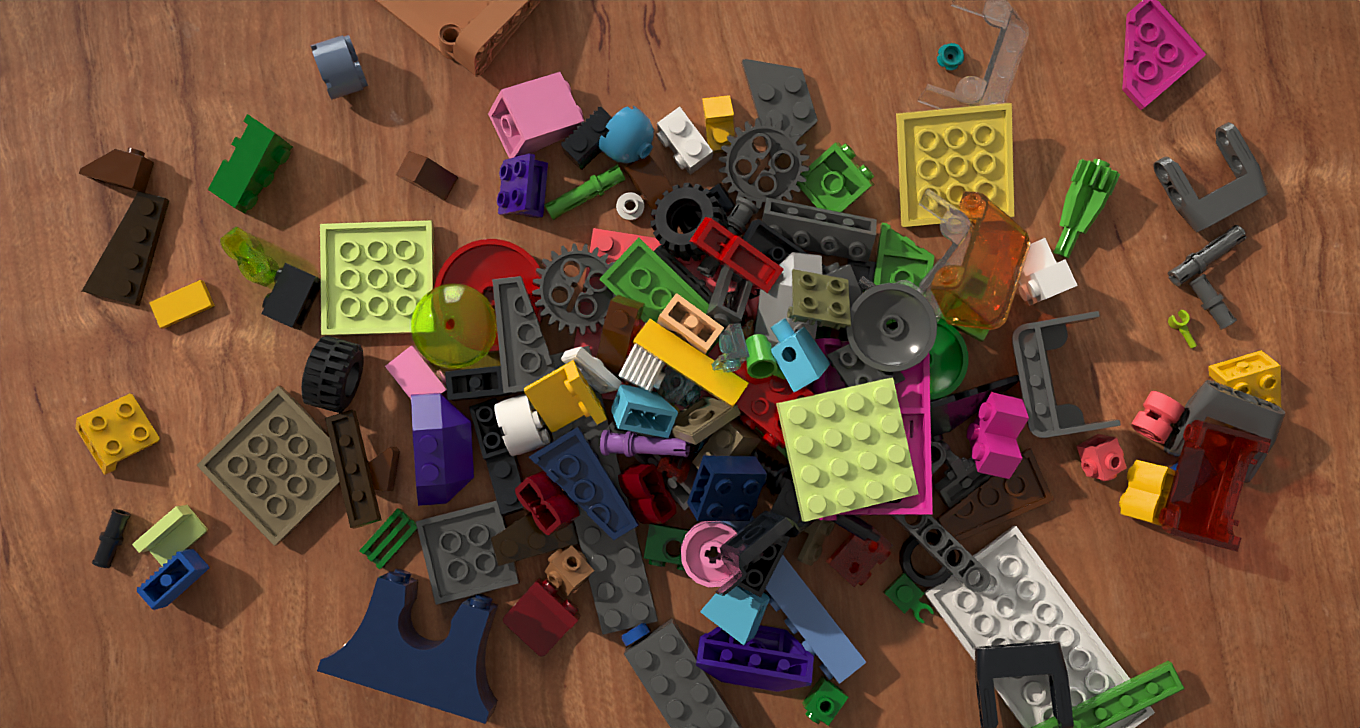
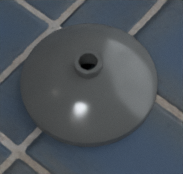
[847,283,937,372]

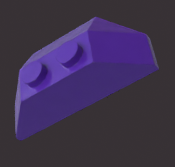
[411,393,474,506]
[696,625,814,692]

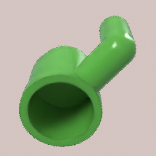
[744,334,786,379]

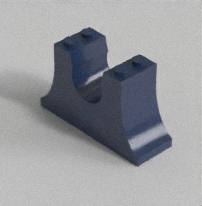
[317,569,498,724]

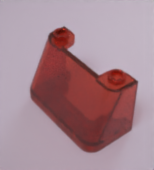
[1159,420,1271,552]

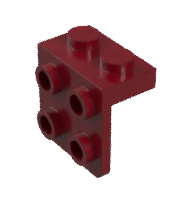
[503,578,581,657]

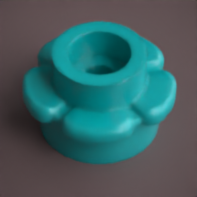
[937,43,964,71]

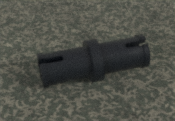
[92,509,131,568]

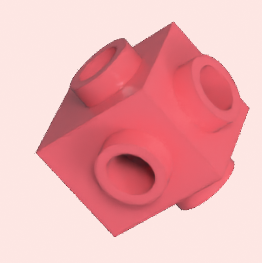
[1076,434,1127,481]

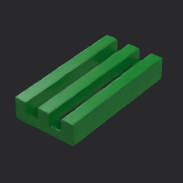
[359,508,417,570]

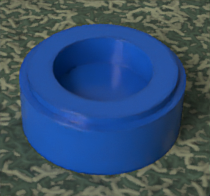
[621,623,650,646]

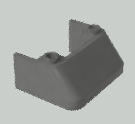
[1012,311,1121,438]

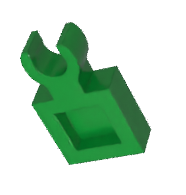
[883,572,934,623]

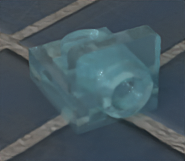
[712,323,750,372]

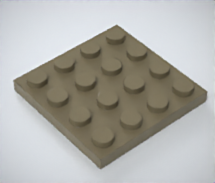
[197,386,340,546]

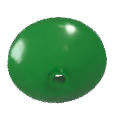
[929,317,969,400]

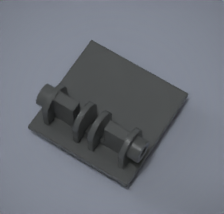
[827,344,905,387]

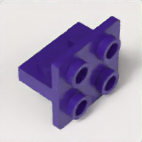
[497,153,548,218]

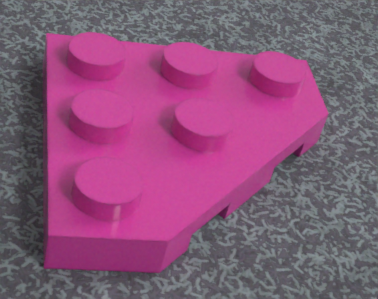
[1122,0,1206,110]

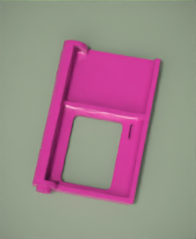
[812,338,933,521]

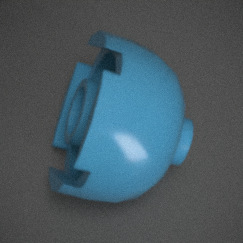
[599,106,654,163]

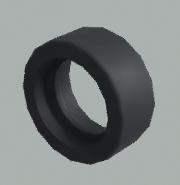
[899,532,956,587]

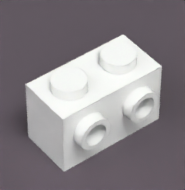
[656,107,713,175]

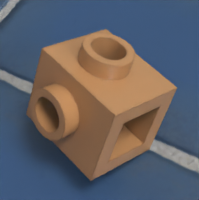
[544,545,594,597]

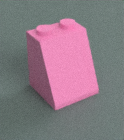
[488,72,584,159]

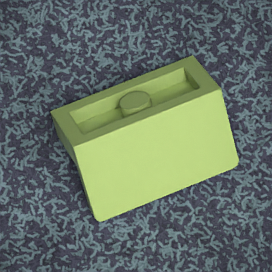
[132,505,208,567]

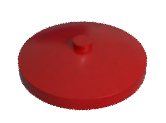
[434,239,544,352]

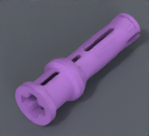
[600,430,690,457]

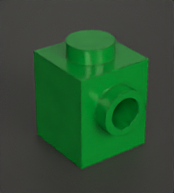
[802,675,849,726]

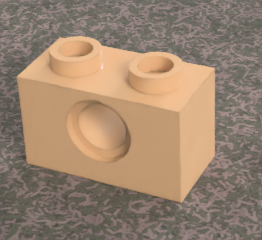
[657,293,724,355]

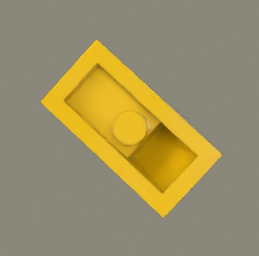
[702,96,735,153]

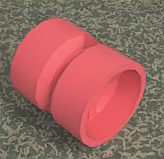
[1131,391,1185,444]

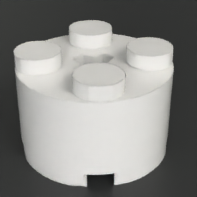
[495,393,552,456]

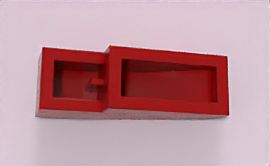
[690,217,784,293]

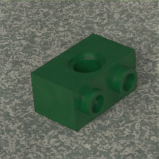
[644,524,690,571]

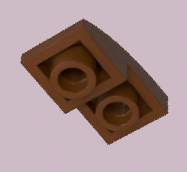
[624,155,673,210]

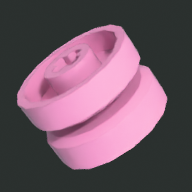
[681,521,738,587]

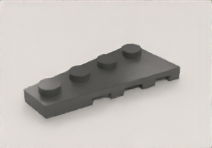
[492,276,556,394]

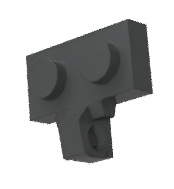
[934,449,993,509]

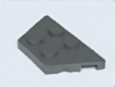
[741,59,818,161]

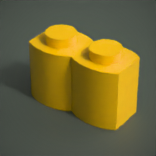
[1119,460,1177,526]

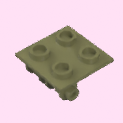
[787,269,851,330]

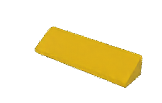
[633,319,749,408]

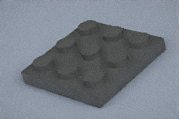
[416,501,520,605]

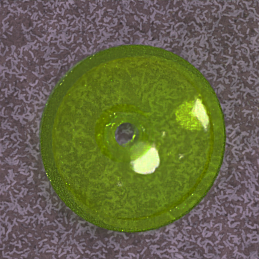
[411,284,497,369]

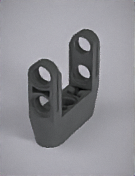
[1153,122,1268,233]
[1164,380,1286,483]

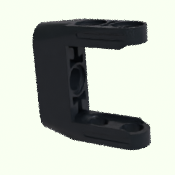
[975,641,1074,728]

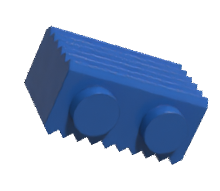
[137,549,209,610]

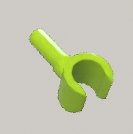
[1168,310,1197,349]

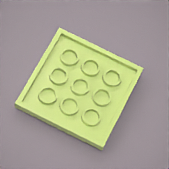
[320,220,436,336]
[776,377,919,522]

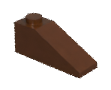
[597,295,645,382]

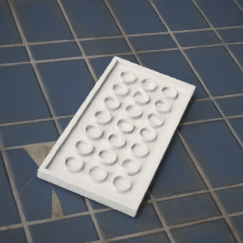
[924,526,1155,728]

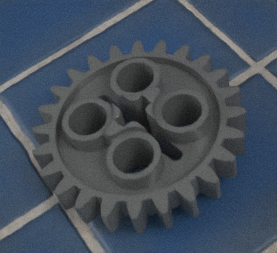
[719,117,810,209]
[532,243,616,336]

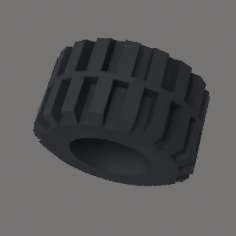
[650,183,728,261]
[301,336,364,413]

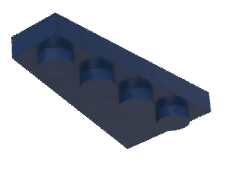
[529,426,639,540]

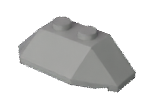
[753,252,822,348]

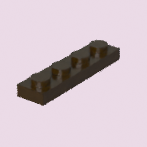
[325,409,382,529]

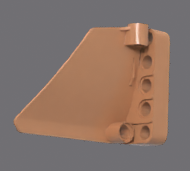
[374,0,542,77]

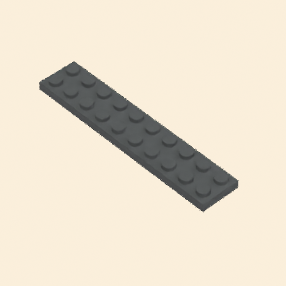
[551,346,658,635]

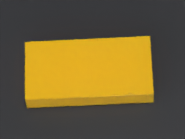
[149,280,215,329]

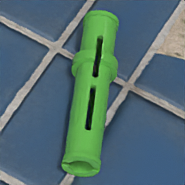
[544,164,626,220]

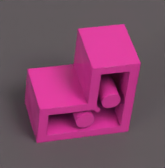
[967,392,1029,479]

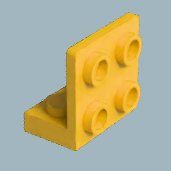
[1208,350,1281,428]
[524,360,607,432]
[75,394,160,475]

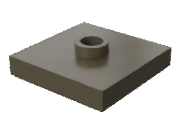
[670,396,741,445]

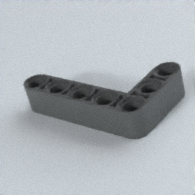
[884,442,991,592]

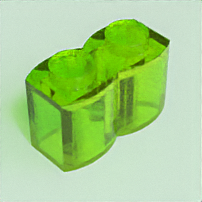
[220,226,280,287]

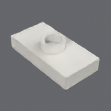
[561,347,622,394]

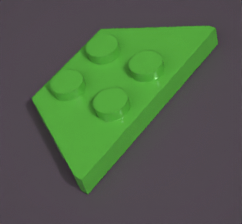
[873,223,934,325]

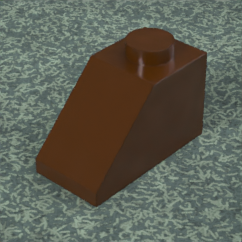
[79,148,154,193]

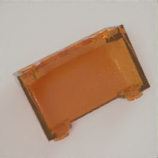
[930,191,1031,330]

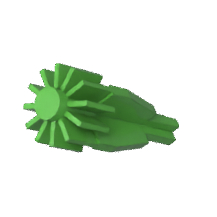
[1053,159,1120,258]

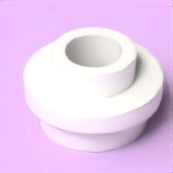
[616,192,644,220]

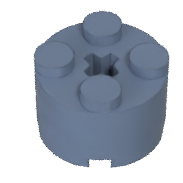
[310,35,368,100]

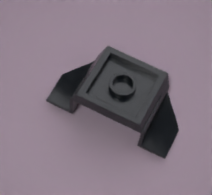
[715,511,815,596]

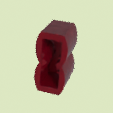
[618,464,676,524]
[515,471,580,536]

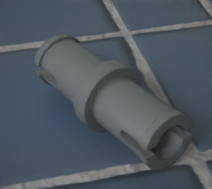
[1188,274,1237,330]

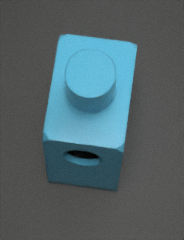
[770,318,830,392]
[611,385,678,438]
[701,585,770,645]

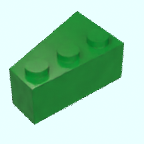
[208,114,293,214]

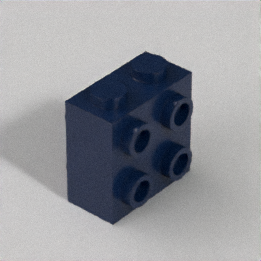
[687,455,767,521]

